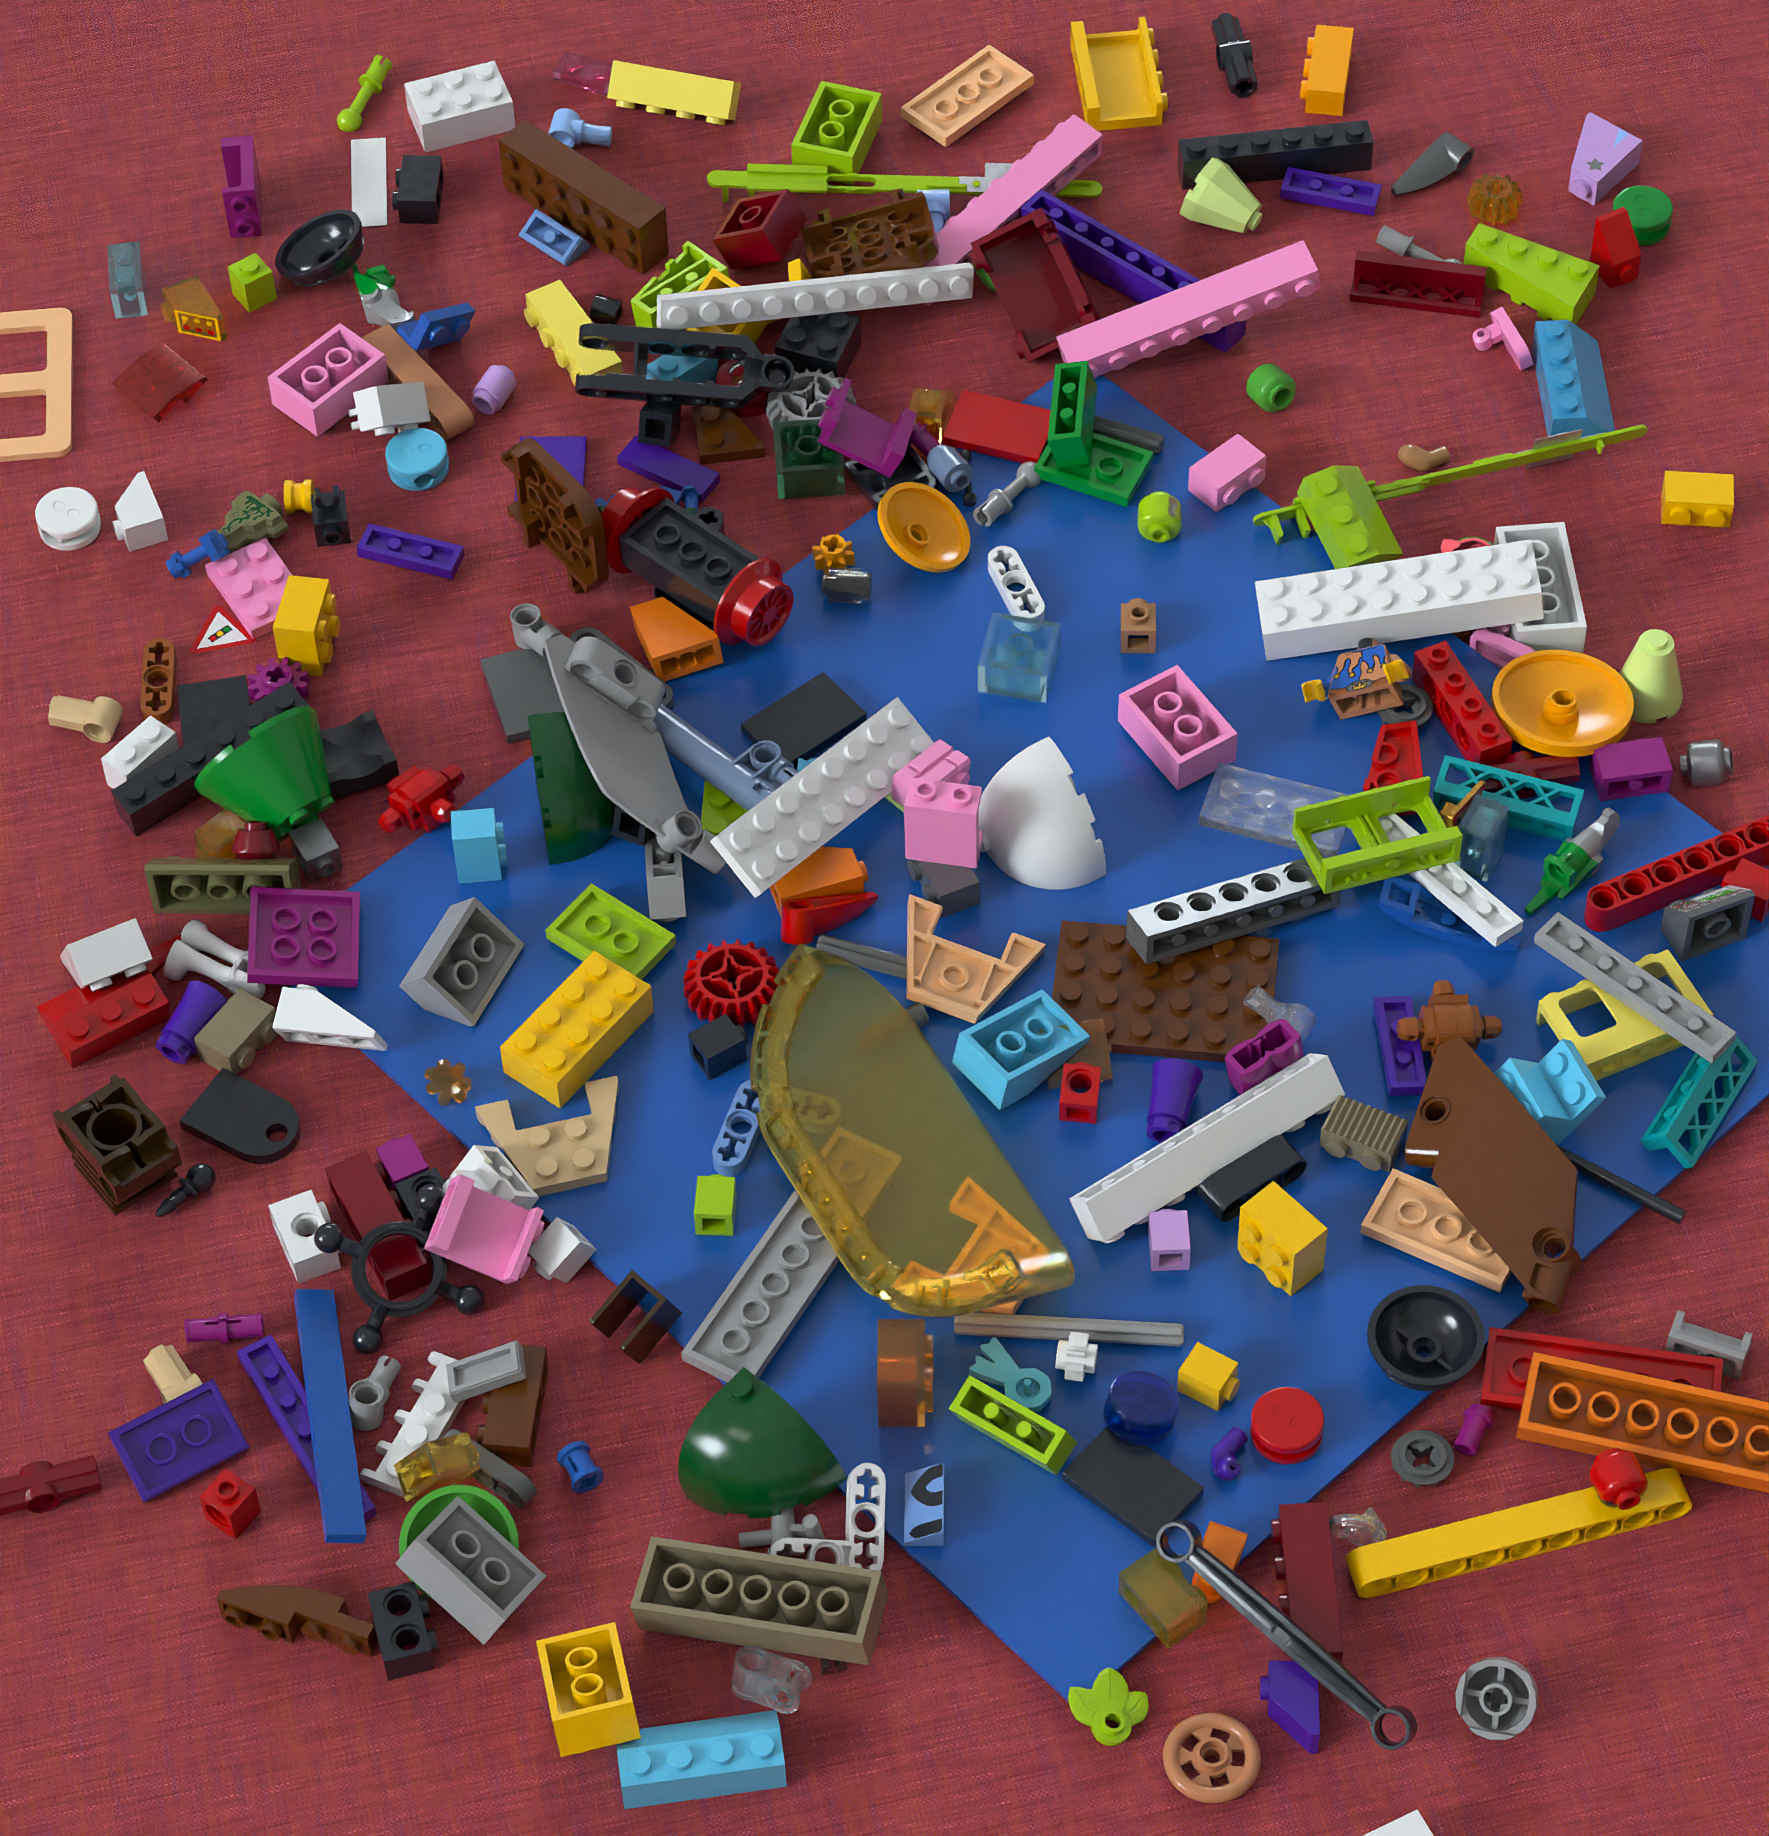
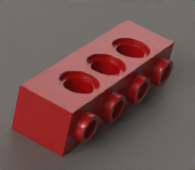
[1412,641,1513,765]

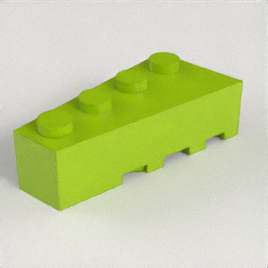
[1464,223,1600,325]

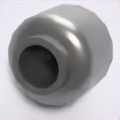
[1680,739,1734,787]

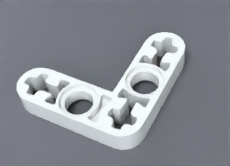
[767,1463,886,1571]

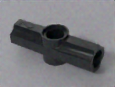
[1211,13,1258,98]

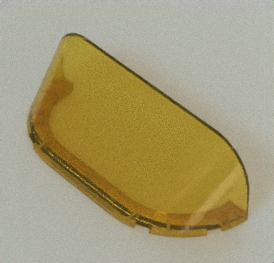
[750,944,1075,1318]

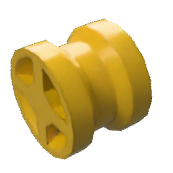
[284,479,314,514]

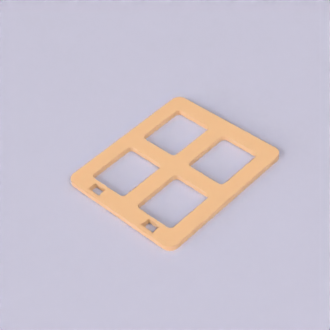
[0,308,73,462]

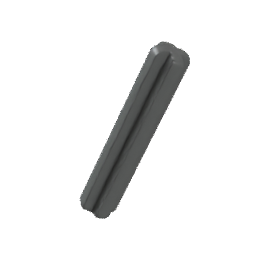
[1093,415,1164,454]
[816,934,907,979]

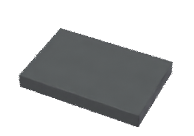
[480,649,565,743]

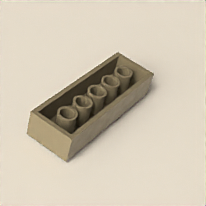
[630,1536,889,1666]

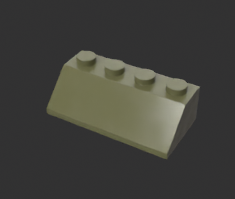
[144,856,301,914]

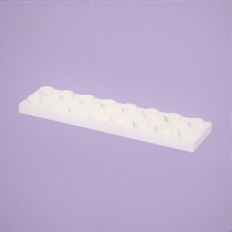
[710,697,934,898]

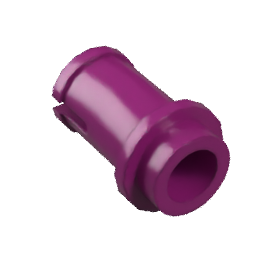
[908,422,942,457]
[1453,1404,1493,1456]

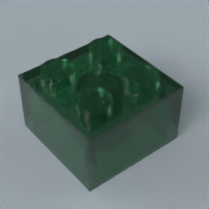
[773,419,845,499]

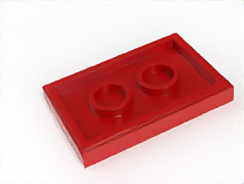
[942,390,1051,463]

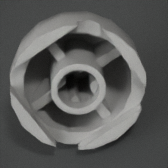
[1455,1657,1539,1740]

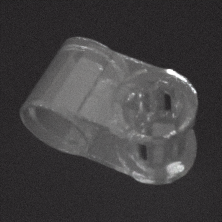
[731,1646,813,1714]

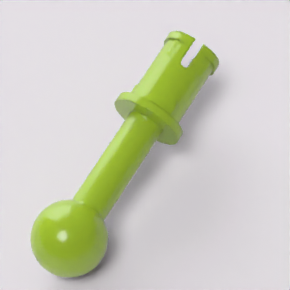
[337,55,393,132]

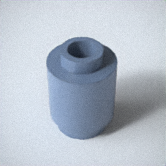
[927,445,973,492]

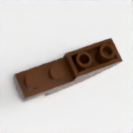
[216,1585,378,1657]

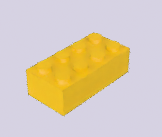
[500,950,654,1109]

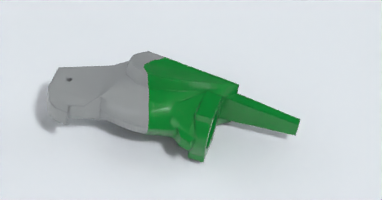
[352,262,415,334]
[1524,807,1620,915]

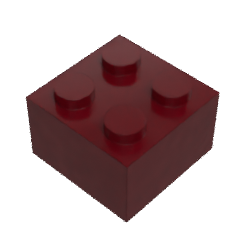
[712,189,807,270]

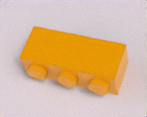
[1300,25,1354,116]

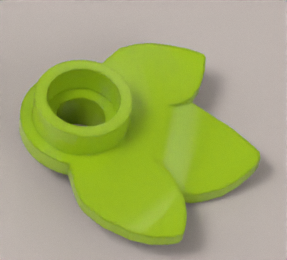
[1068,1667,1149,1746]

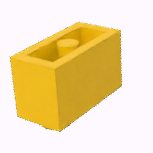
[1661,471,1734,528]

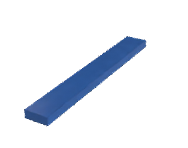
[294,1289,367,1543]

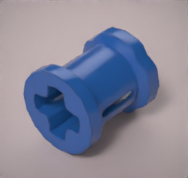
[556,1441,604,1493]

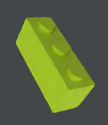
[949,1375,1077,1476]

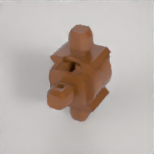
[1396,980,1502,1062]

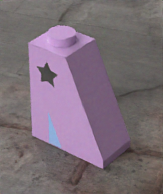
[1568,112,1642,205]

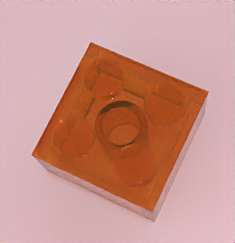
[877,1319,934,1427]

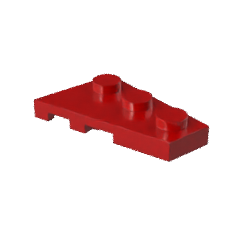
[1363,720,1423,816]

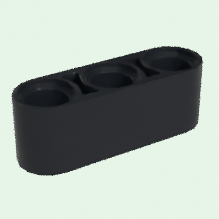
[1197,1135,1307,1222]

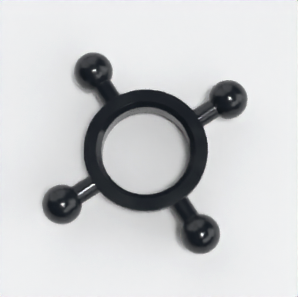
[314,1184,485,1354]

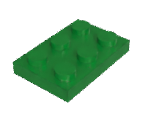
[1034,433,1154,507]

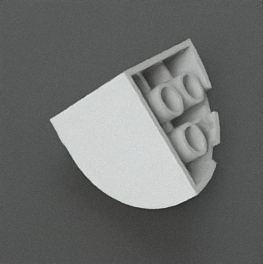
[979,736,1106,890]

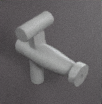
[739,1507,825,1557]

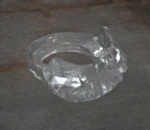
[1329,1507,1387,1546]

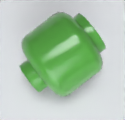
[1246,363,1296,413]

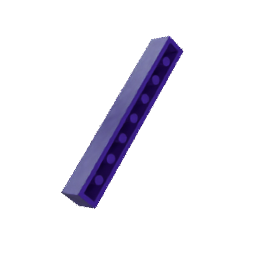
[1021,189,1246,353]

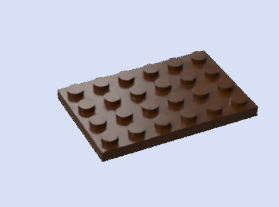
[1052,920,1279,1063]

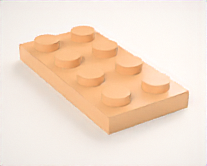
[901,45,1034,147]
[1360,1168,1512,1293]

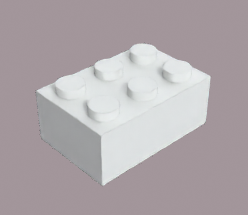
[404,60,516,153]

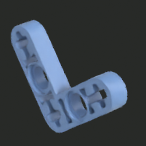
[712,1079,841,1177]

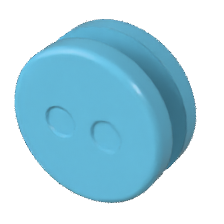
[385,428,449,491]

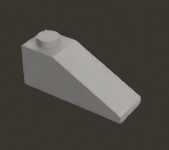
[645,836,686,922]

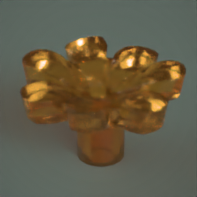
[424,1059,472,1106]

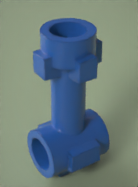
[166,528,230,579]

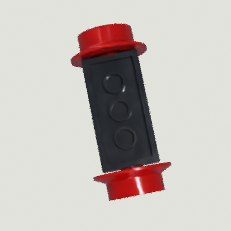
[601,487,794,646]

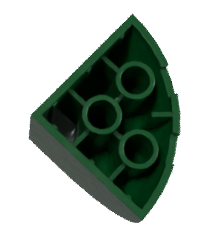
[527,712,616,865]
[678,1367,847,1519]

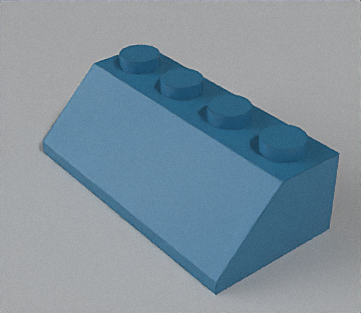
[1532,320,1615,438]

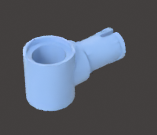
[548,108,612,149]
[917,189,950,234]

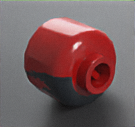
[1589,1448,1648,1510]

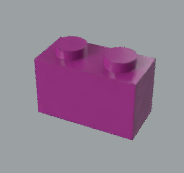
[1589,737,1673,801]

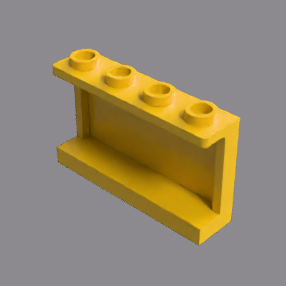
[1070,17,1168,131]

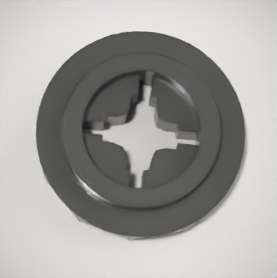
[1377,684,1433,729]
[1391,1430,1454,1489]

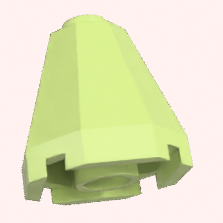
[1179,157,1263,233]

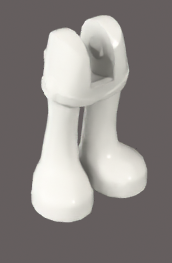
[164,920,266,999]

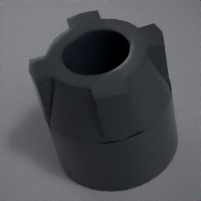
[590,294,624,325]

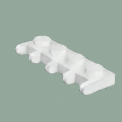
[359,1351,466,1499]

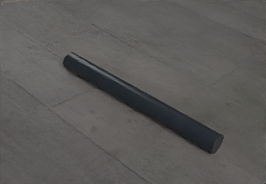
[1556,1144,1687,1225]

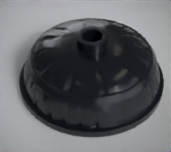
[275,209,364,287]
[1367,1285,1485,1391]

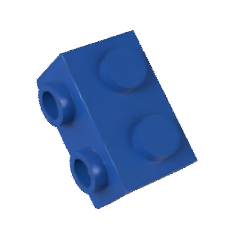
[397,302,476,351]

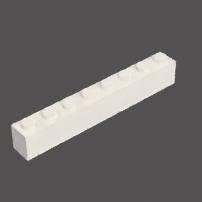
[1069,1053,1345,1243]

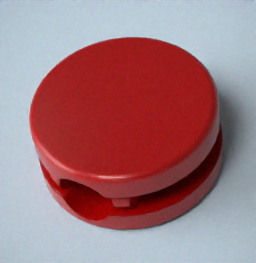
[1250,1387,1324,1464]

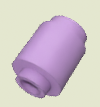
[471,365,517,415]

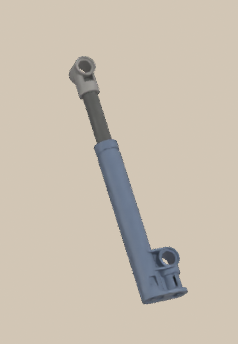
[510,603,799,811]

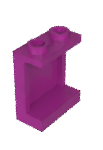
[221,135,263,238]

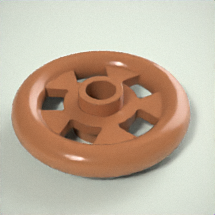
[1163,1713,1261,1803]

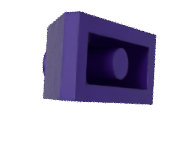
[1259,1660,1320,1753]

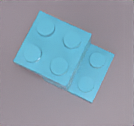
[1494,1039,1606,1145]

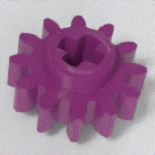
[248,657,310,702]

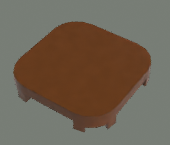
[800,188,939,279]
[501,438,609,594]

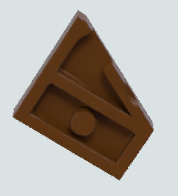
[692,406,764,465]

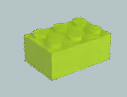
[791,81,882,185]

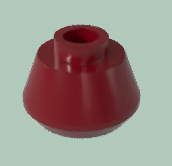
[231,821,280,859]

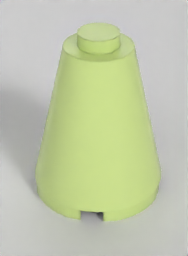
[1619,629,1683,724]

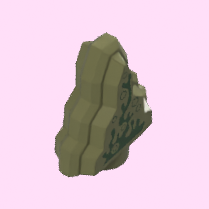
[218,490,289,555]

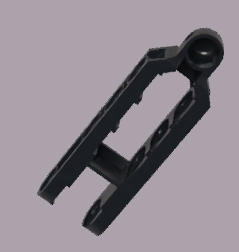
[575,323,794,409]

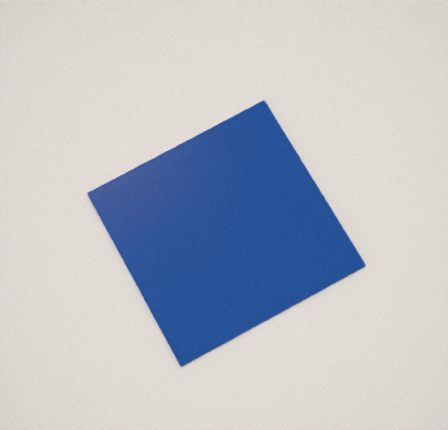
[290,374,1769,1701]

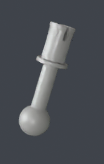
[1376,225,1462,264]
[973,461,1042,526]

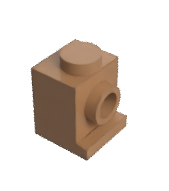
[1120,598,1156,653]

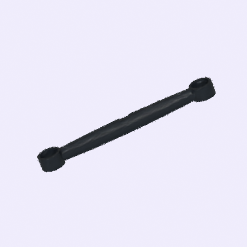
[1156,1520,1417,1750]

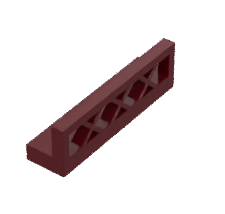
[1350,250,1487,318]

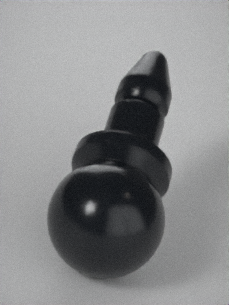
[156,1163,216,1217]

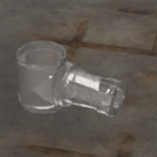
[1243,985,1316,1046]

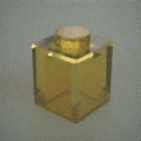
[193,809,245,858]

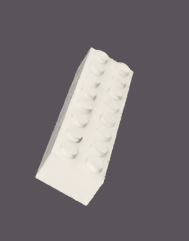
[1255,539,1544,661]

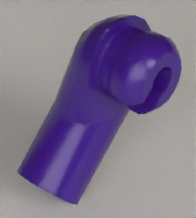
[1210,1427,1248,1481]

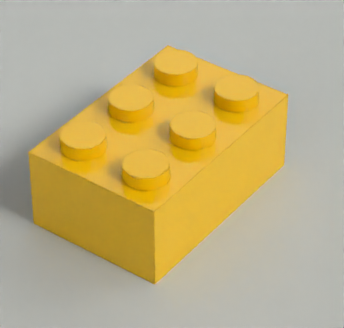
[536,1622,641,1757]

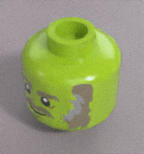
[1137,491,1182,543]

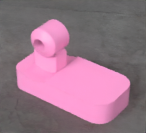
[1472,307,1533,371]
[1469,624,1535,669]

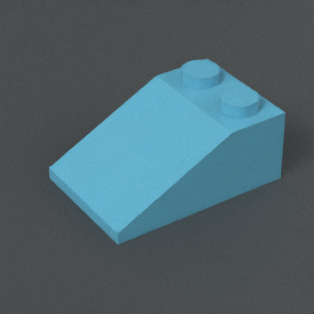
[952,989,1090,1110]

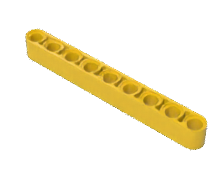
[1345,1468,1693,1598]

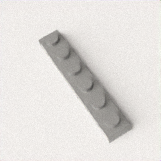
[1534,912,1737,1063]

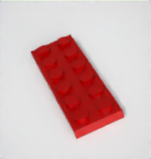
[1480,1327,1723,1410]

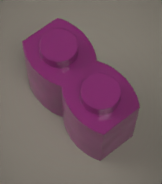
[1225,1019,1304,1095]

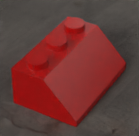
[37,970,169,1068]

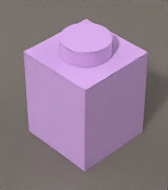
[1148,1209,1191,1271]

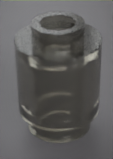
[822,567,872,603]

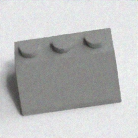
[399,897,525,1027]
[395,1496,546,1645]

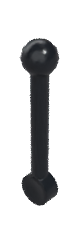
[959,449,976,507]

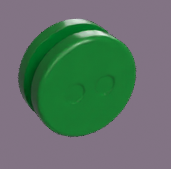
[1612,185,1673,246]

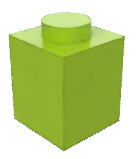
[228,253,277,313]
[694,1174,737,1236]

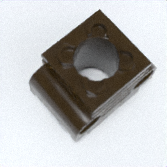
[52,1074,182,1216]

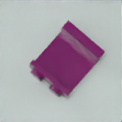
[818,378,917,478]

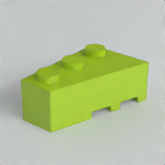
[631,241,729,330]

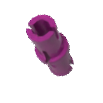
[184,1313,264,1344]

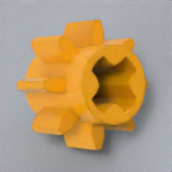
[812,534,855,577]

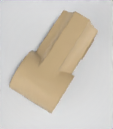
[47,695,123,743]
[143,1344,202,1404]

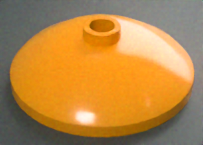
[878,482,970,573]

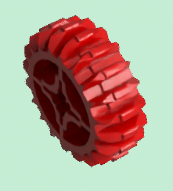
[683,938,782,1028]

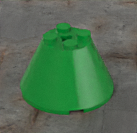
[194,705,335,843]

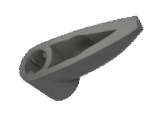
[1391,131,1475,195]

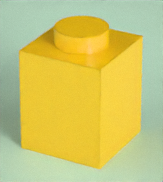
[1177,1342,1241,1411]

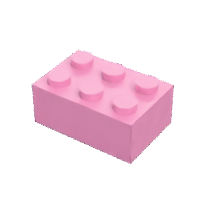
[267,323,389,437]
[1118,665,1238,790]

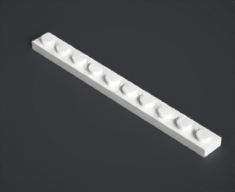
[657,263,974,330]

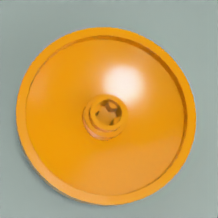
[1491,650,1634,757]

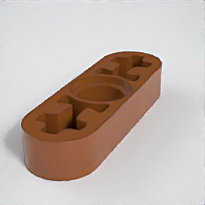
[140,638,177,725]

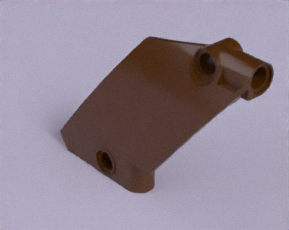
[1405,1035,1582,1314]

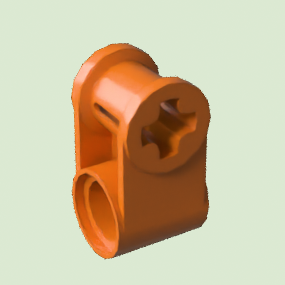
[1191,1521,1248,1603]

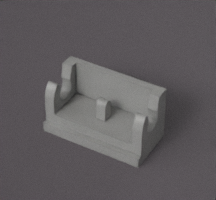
[1665,1310,1753,1380]

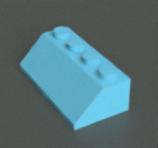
[616,1710,787,1809]

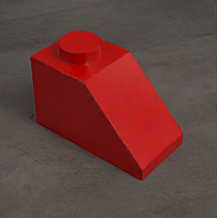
[1590,207,1642,289]

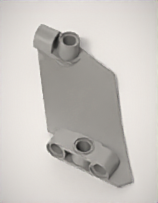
[543,634,726,874]

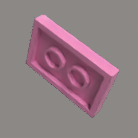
[205,537,293,639]

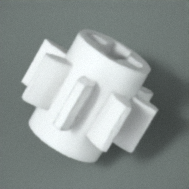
[1055,1332,1098,1382]

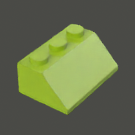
[1297,465,1403,569]

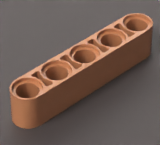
[361,324,475,442]

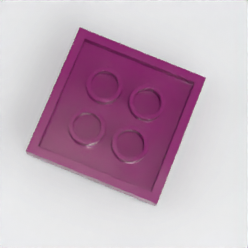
[247,887,360,988]

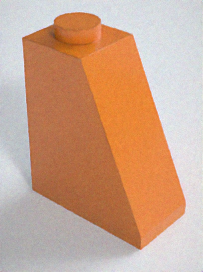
[630,597,724,682]
[769,846,869,919]

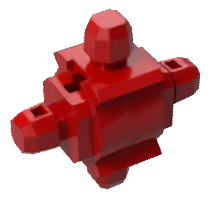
[378,765,465,834]

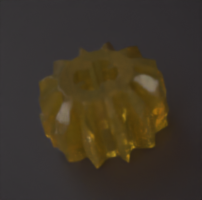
[1467,172,1523,227]

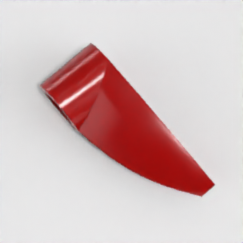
[781,892,878,945]

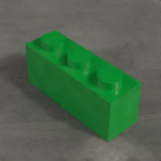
[1048,361,1097,467]

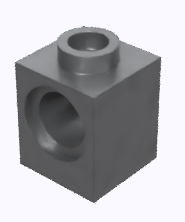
[289,818,343,883]

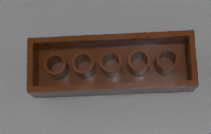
[498,120,669,275]

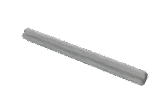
[954,1312,1184,1347]

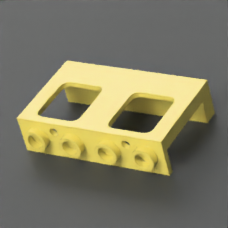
[1536,950,1713,1081]

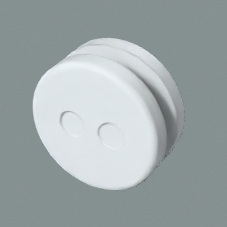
[35,487,101,551]

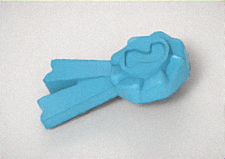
[969,1337,1052,1412]

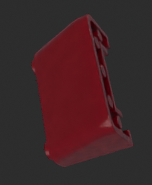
[969,207,1100,363]

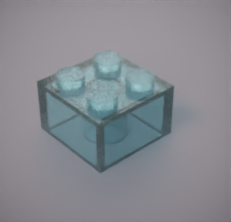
[978,612,1061,703]

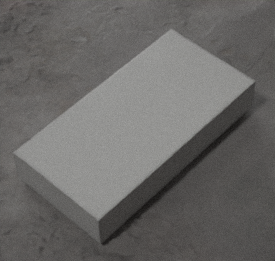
[446,1340,526,1403]

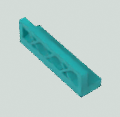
[1433,755,1584,841]
[1640,1035,1758,1169]

